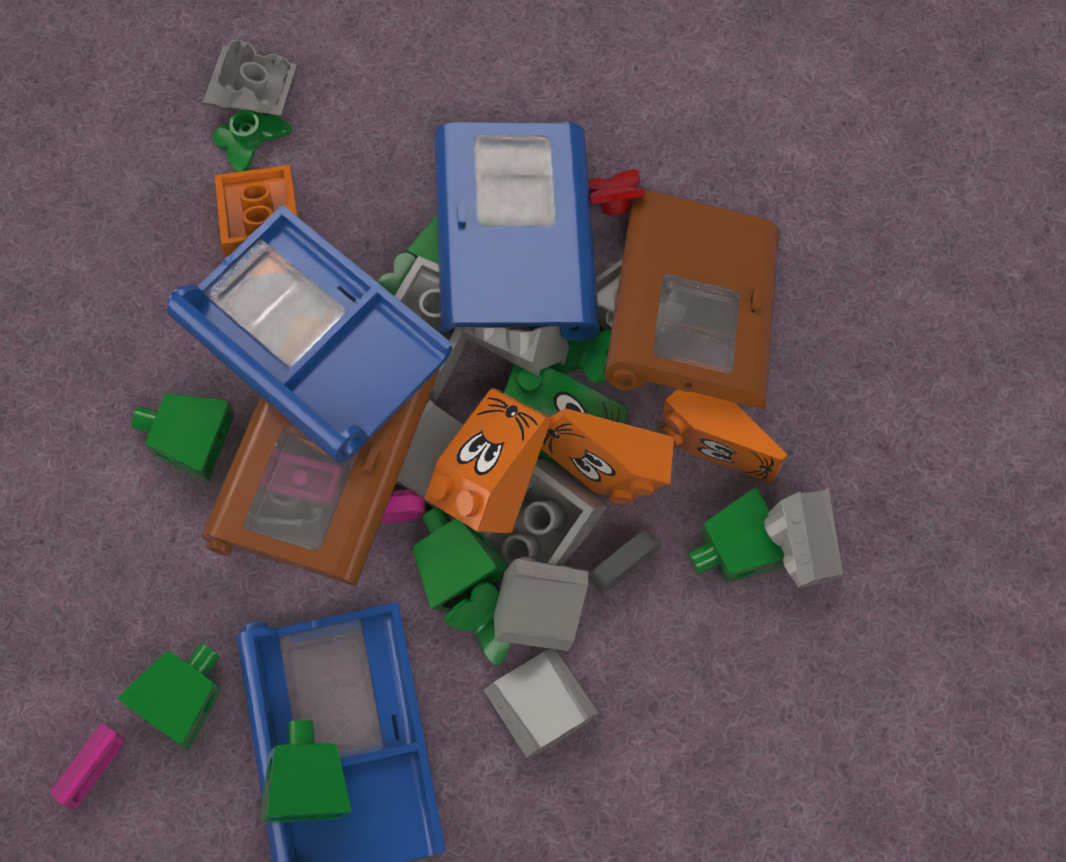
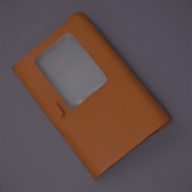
[605,191,779,409]
[201,315,440,586]

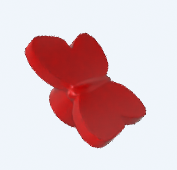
[589,169,645,215]

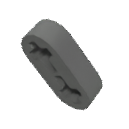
[589,529,661,594]

